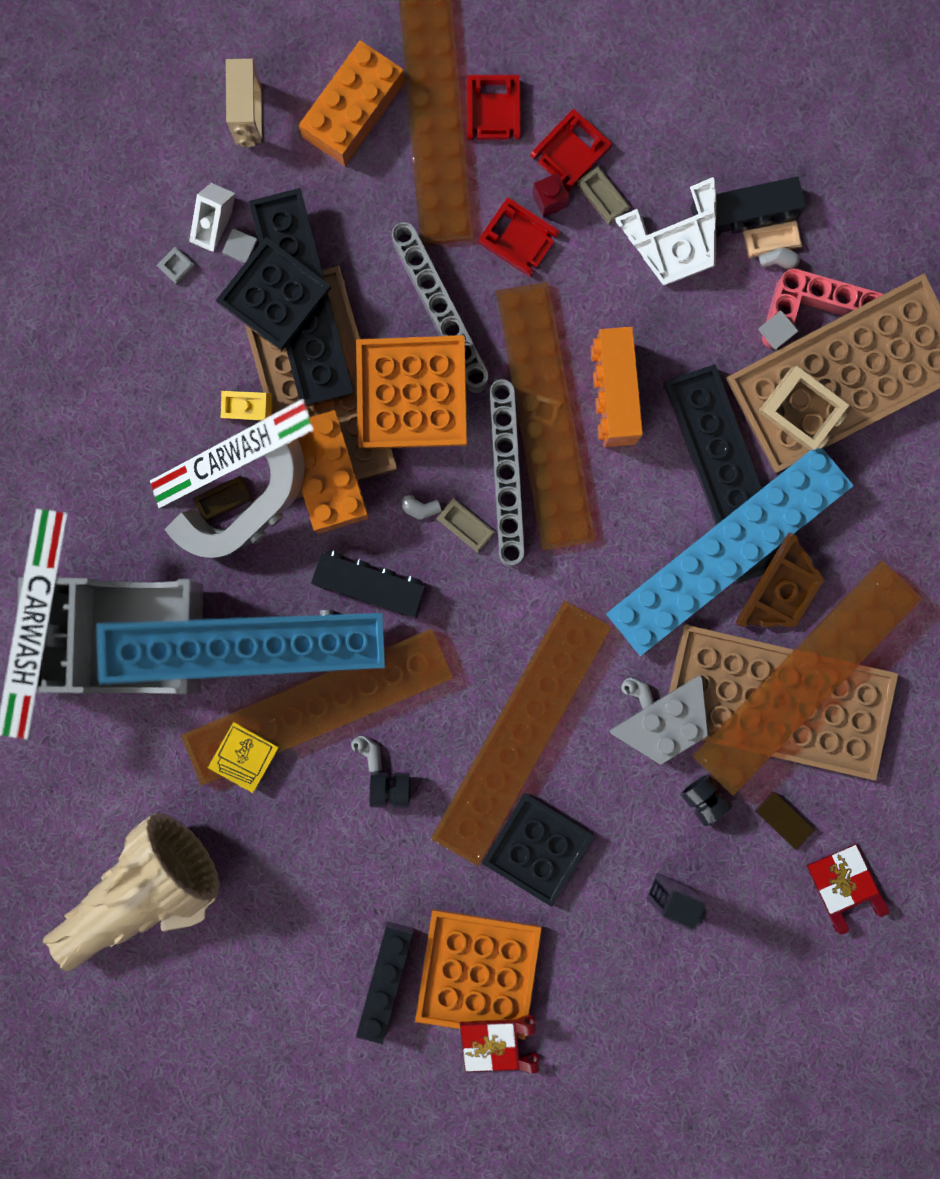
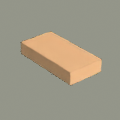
[743,220,802,258]

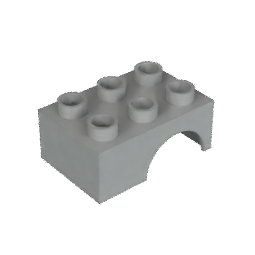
[17,578,204,694]

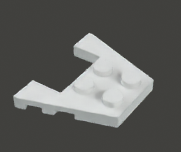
[615,177,716,285]

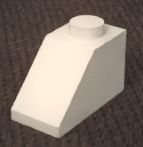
[189,183,235,252]

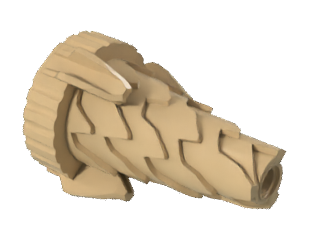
[43,813,220,972]

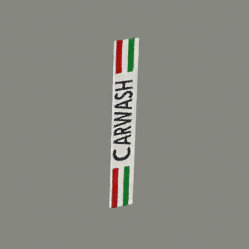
[150,400,313,508]
[0,509,67,739]

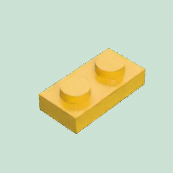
[221,391,272,420]

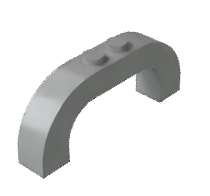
[164,438,305,558]

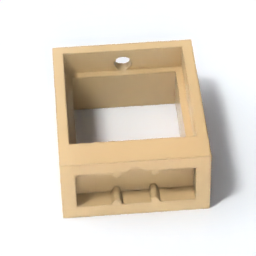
[226,59,262,147]
[758,366,849,451]

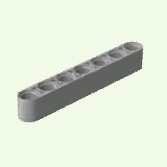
[392,222,488,393]
[490,379,524,567]

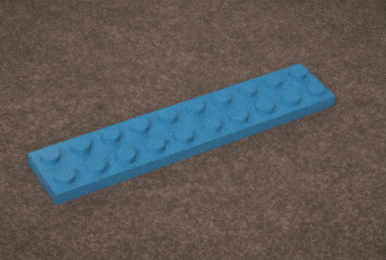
[606,447,854,656]
[97,613,385,683]

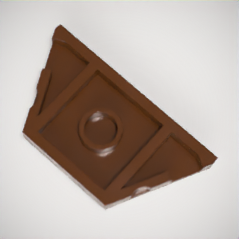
[735,532,824,627]

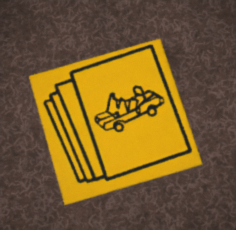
[208,722,279,793]

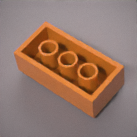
[299,40,405,166]
[590,327,642,447]
[297,410,369,534]

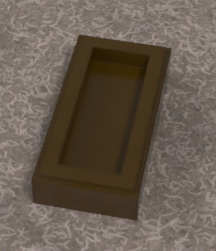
[192,475,253,522]
[755,791,815,850]

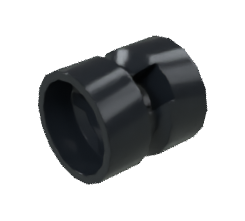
[369,772,410,808]
[680,774,733,826]

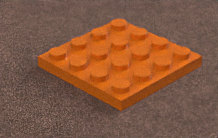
[356,335,467,449]
[415,909,541,1039]

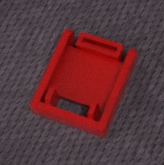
[467,75,520,140]
[530,108,612,192]
[478,197,560,277]

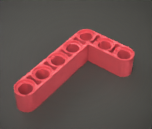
[762,269,884,349]

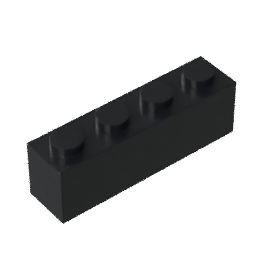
[690,176,806,237]
[311,550,426,619]
[647,873,707,931]
[356,921,414,1045]

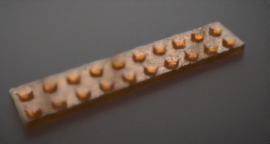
[399,0,473,245]
[496,282,596,552]
[692,560,922,796]
[430,600,611,866]
[180,629,453,786]

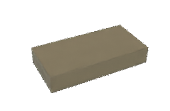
[577,166,630,225]
[436,498,495,553]

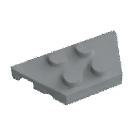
[609,675,708,765]

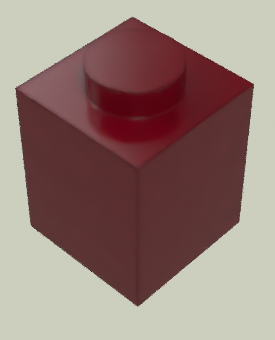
[532,173,569,218]

